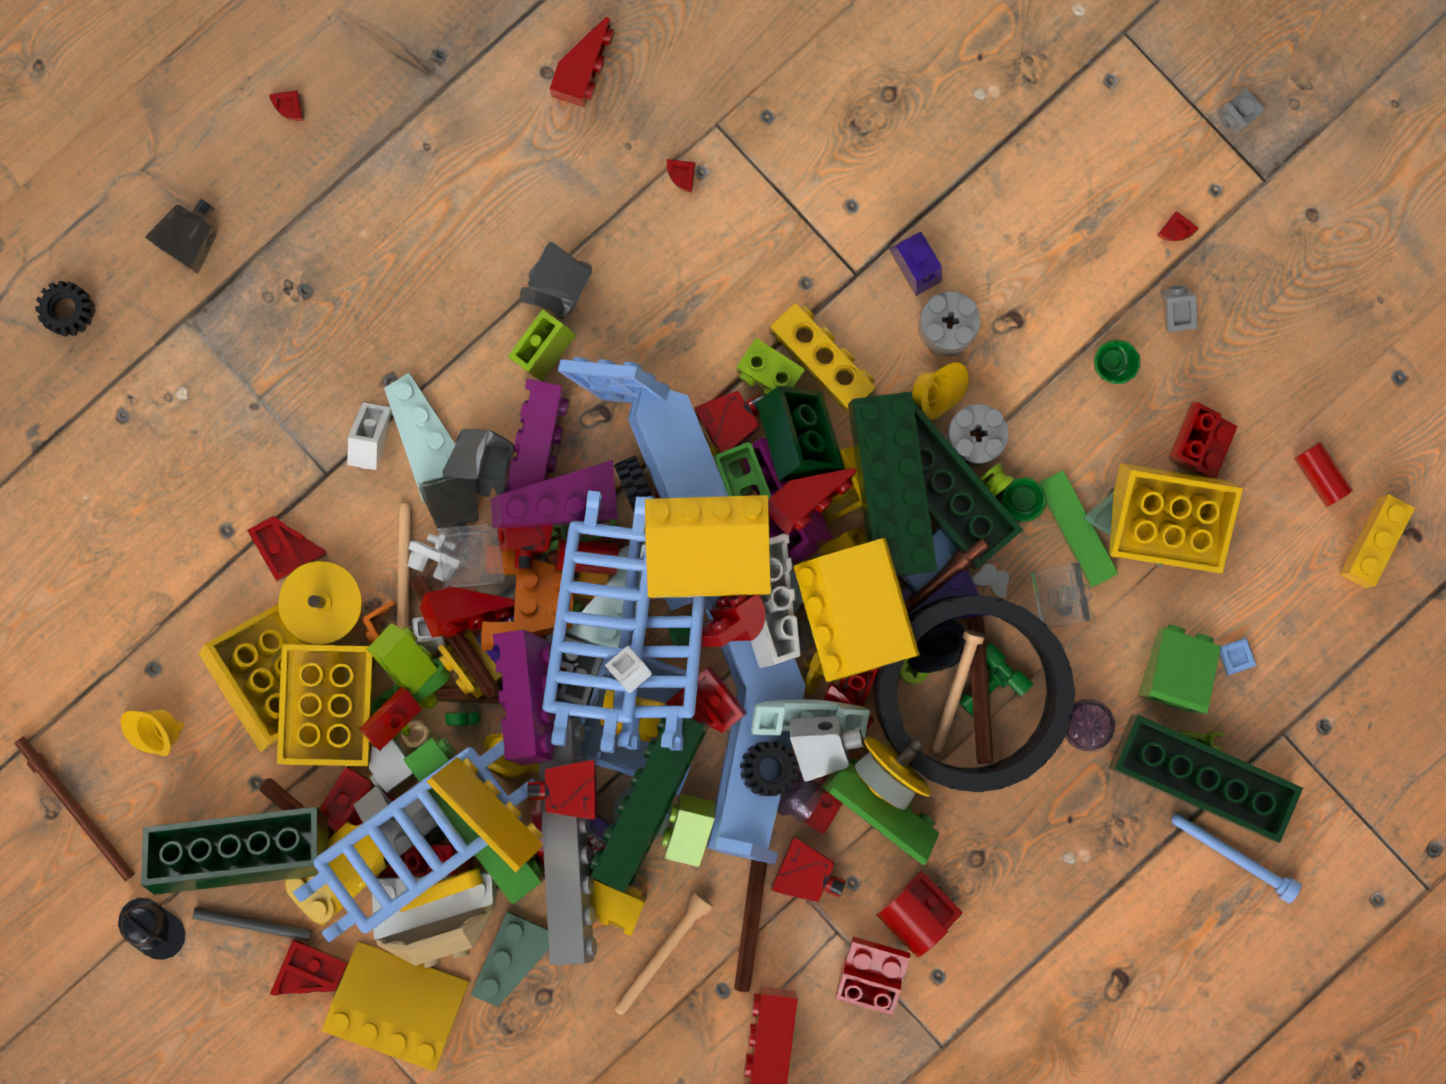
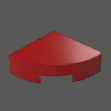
[269,90,304,121]
[667,159,696,193]
[1157,211,1199,241]

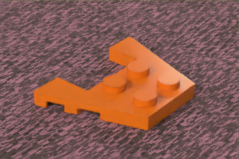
[481,546,574,651]

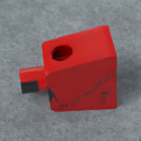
[694,391,763,453]
[497,526,553,570]
[527,760,597,819]
[771,836,846,902]

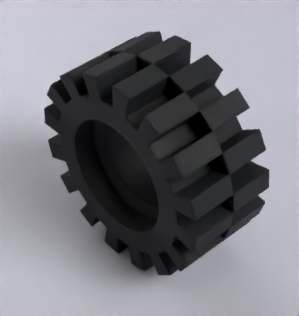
[35,281,95,337]
[614,455,652,512]
[740,741,799,796]

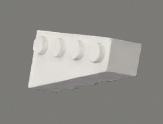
[751,533,800,668]
[372,872,496,940]

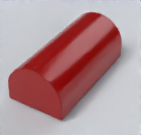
[1294,442,1353,507]
[554,539,618,575]

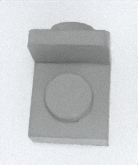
[1218,88,1265,135]
[1160,285,1197,332]

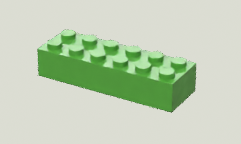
[403,737,545,905]

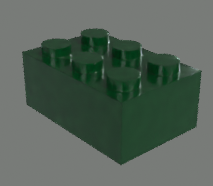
[757,386,845,482]

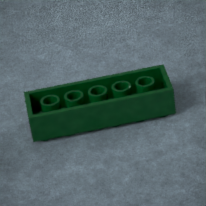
[848,391,937,577]
[913,401,1023,570]
[1108,714,1303,843]
[590,718,709,893]
[141,807,328,895]

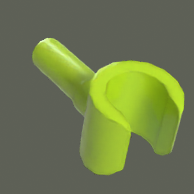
[1181,730,1225,750]

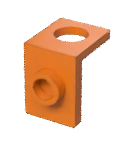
[362,600,397,644]

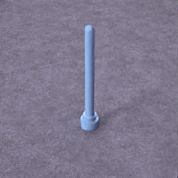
[1172,814,1302,904]

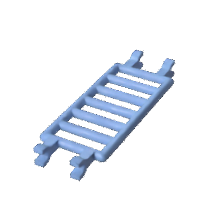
[542,490,650,753]
[613,495,706,751]
[293,740,536,943]

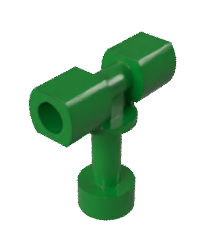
[959,643,1034,718]

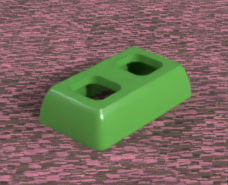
[714,442,771,499]

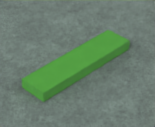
[1039,470,1118,588]

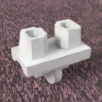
[408,530,464,583]

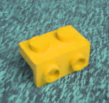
[438,630,502,699]

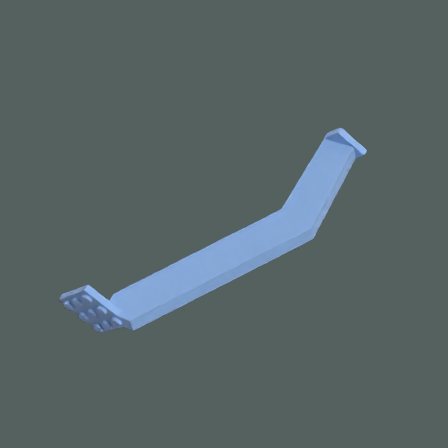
[558,357,806,865]

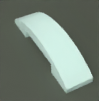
[751,699,870,738]

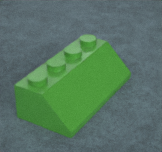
[820,758,939,865]

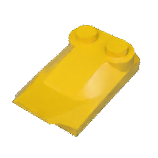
[283,822,389,926]

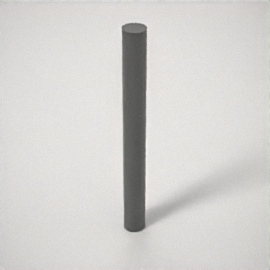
[193,907,312,941]

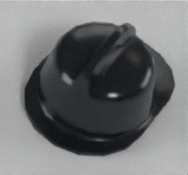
[908,619,965,673]
[118,898,185,960]

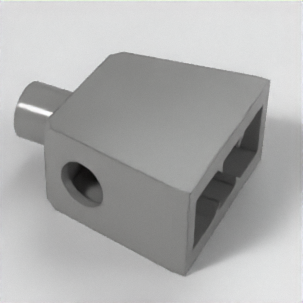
[790,716,864,782]

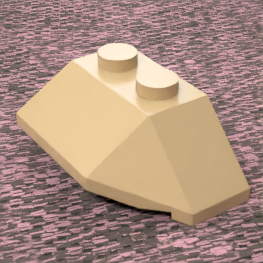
[376,903,496,968]

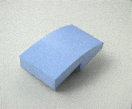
[902,528,957,593]

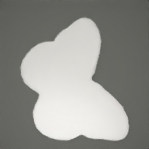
[972,564,1009,598]

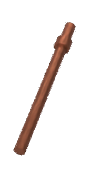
[904,538,990,614]
[14,736,135,882]

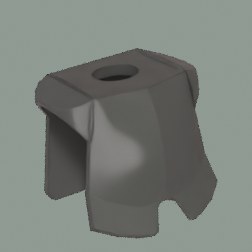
[520,242,592,319]
[442,429,515,497]

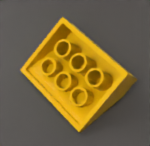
[1109,463,1243,574]
[645,495,771,598]
[793,538,919,682]
[198,604,307,753]
[277,644,375,766]
[427,757,544,873]
[322,941,470,1072]

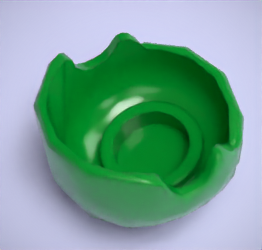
[1093,340,1141,384]
[1002,477,1047,522]

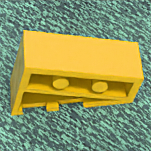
[589,874,647,936]

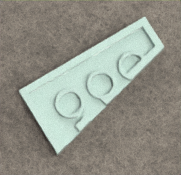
[384,372,461,502]
[566,542,646,648]

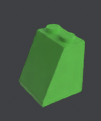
[1138,624,1221,714]

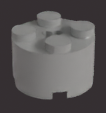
[918,292,980,356]
[946,404,1008,467]

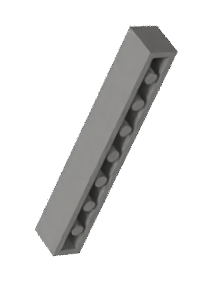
[539,718,597,965]

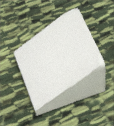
[412,617,446,652]
[605,646,652,693]

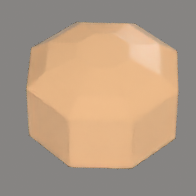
[401,720,432,749]

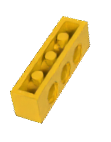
[769,303,876,415]

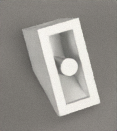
[347,402,391,470]
[369,737,414,792]

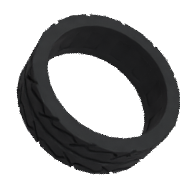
[873,594,1075,793]

